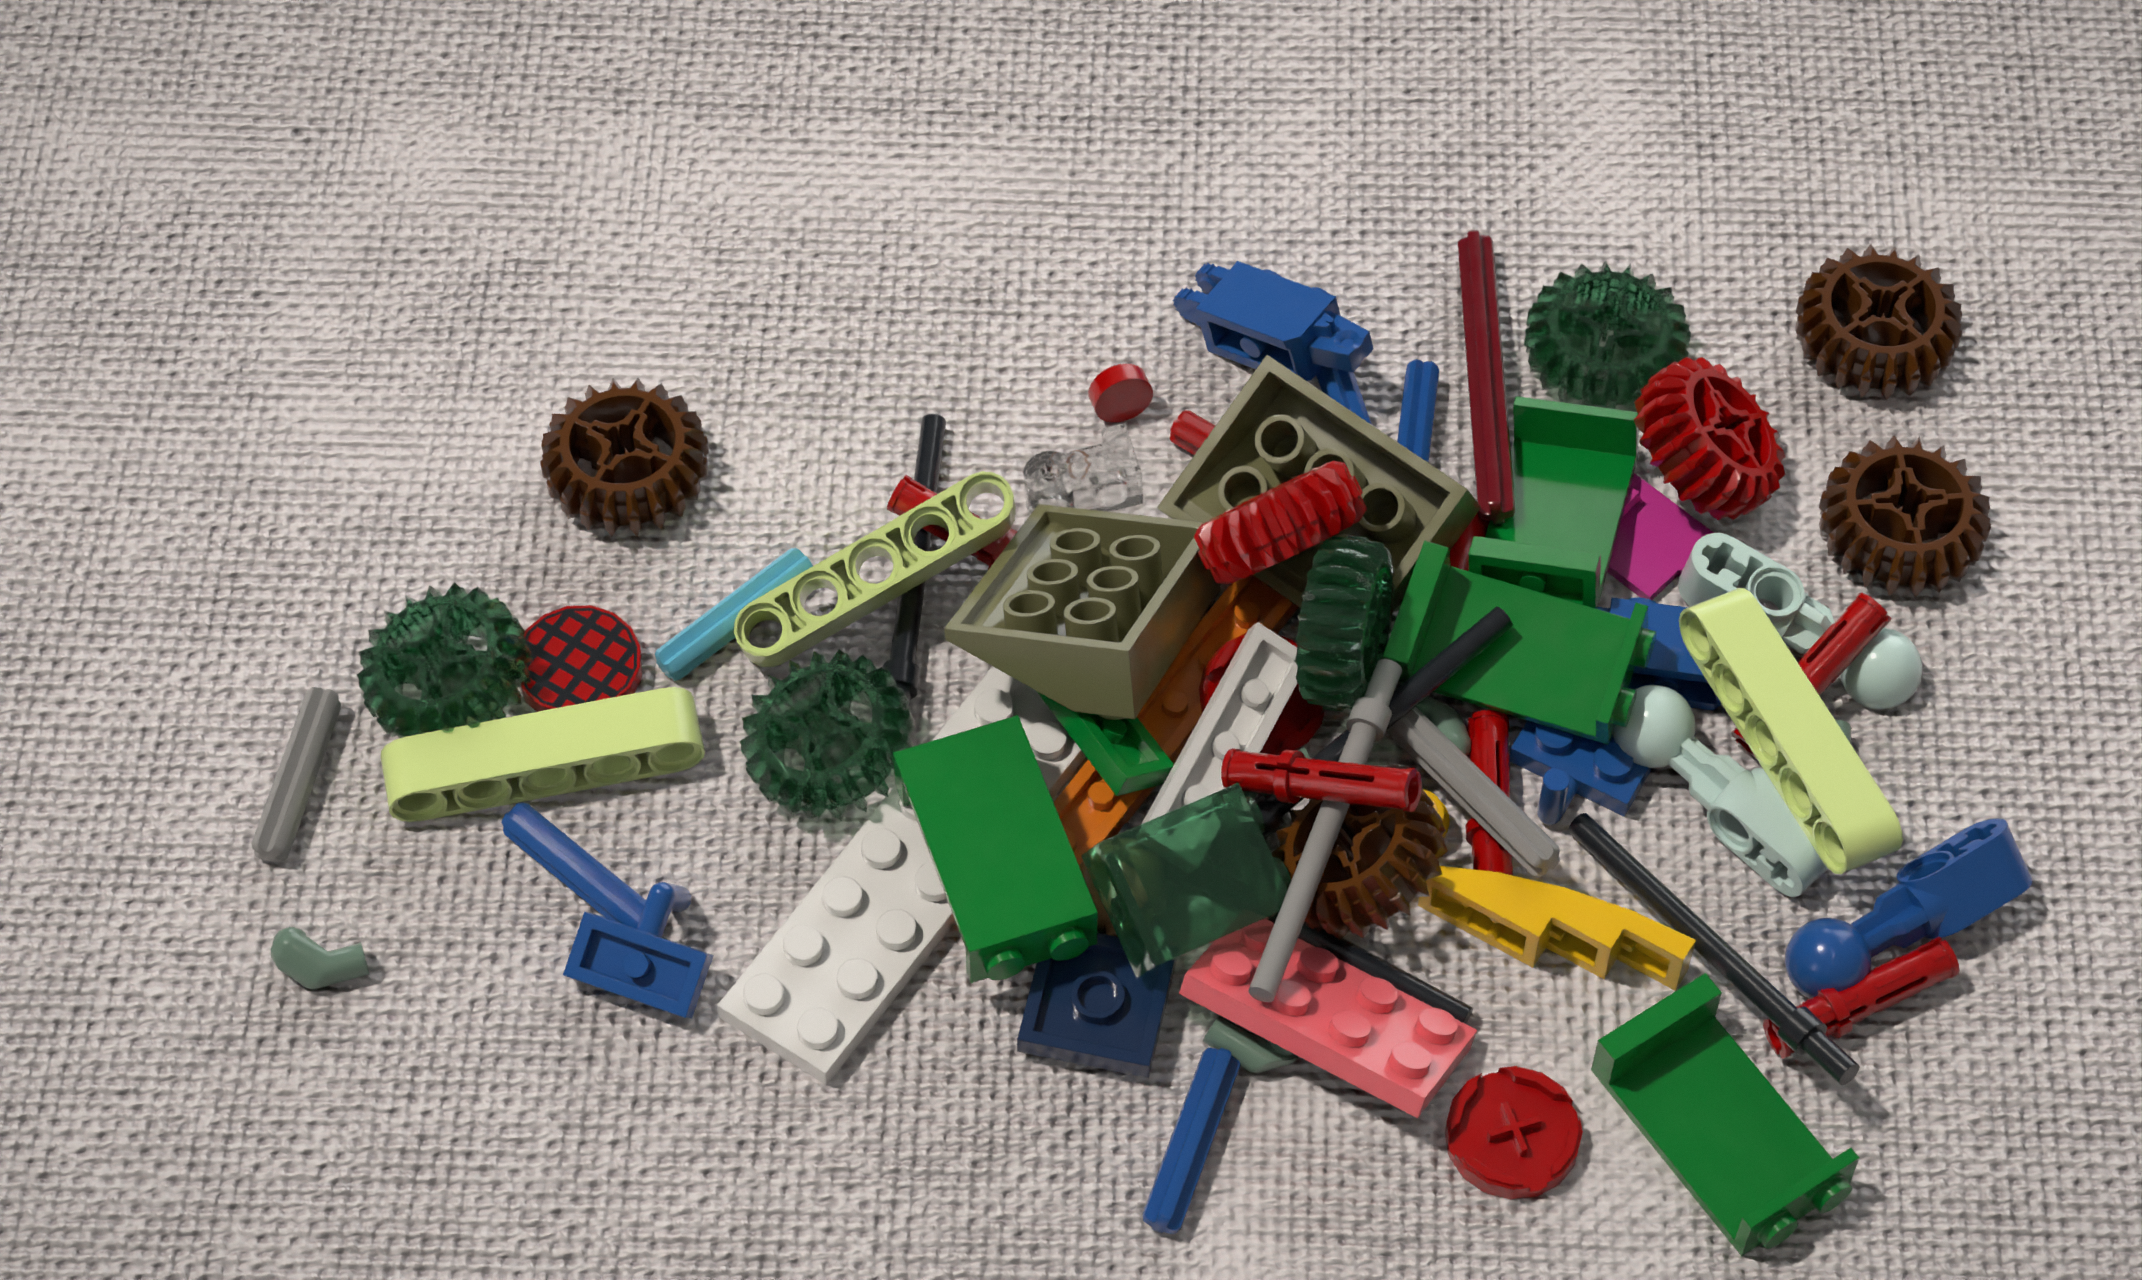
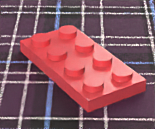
[1179,910,1477,1118]

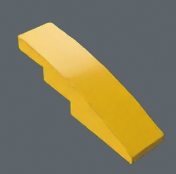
[1418,865,1696,991]

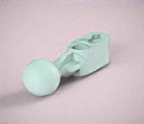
[1678,533,1922,709]
[1613,685,1828,897]

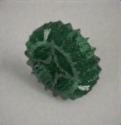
[1524,261,1691,412]
[1294,535,1396,712]
[357,582,532,738]
[739,649,916,823]

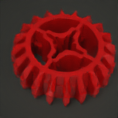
[1634,357,1786,521]
[1193,461,1367,584]

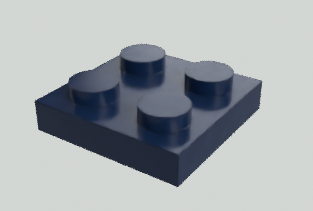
[1017,933,1177,1078]

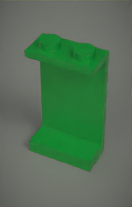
[1468,396,1639,609]
[1383,540,1657,745]
[893,715,1098,983]
[1591,973,1860,1257]

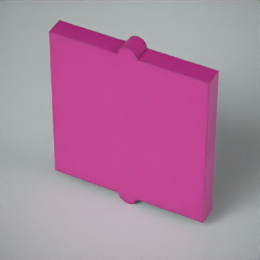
[1607,473,1714,600]

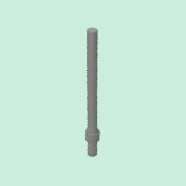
[1248,659,1402,1002]

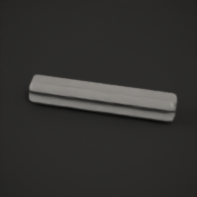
[251,687,341,863]

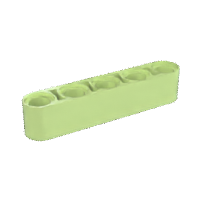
[734,471,1016,667]
[1679,588,1903,874]
[380,687,705,822]

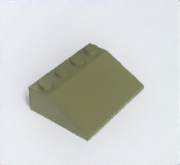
[1157,355,1481,648]
[944,504,1221,720]

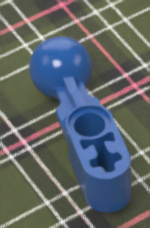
[1785,818,2033,999]

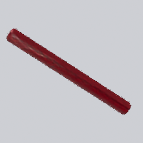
[1457,230,1516,525]

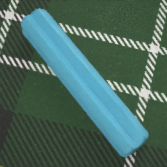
[655,548,813,681]

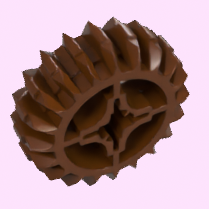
[1795,244,1962,401]
[540,378,709,537]
[1819,435,1991,598]
[1270,789,1448,940]

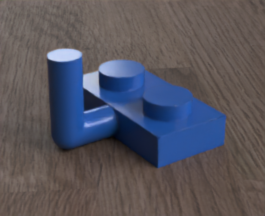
[1509,721,1653,825]
[563,882,714,1019]

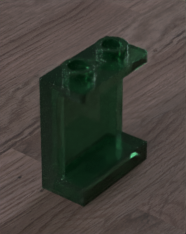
[1081,783,1291,978]

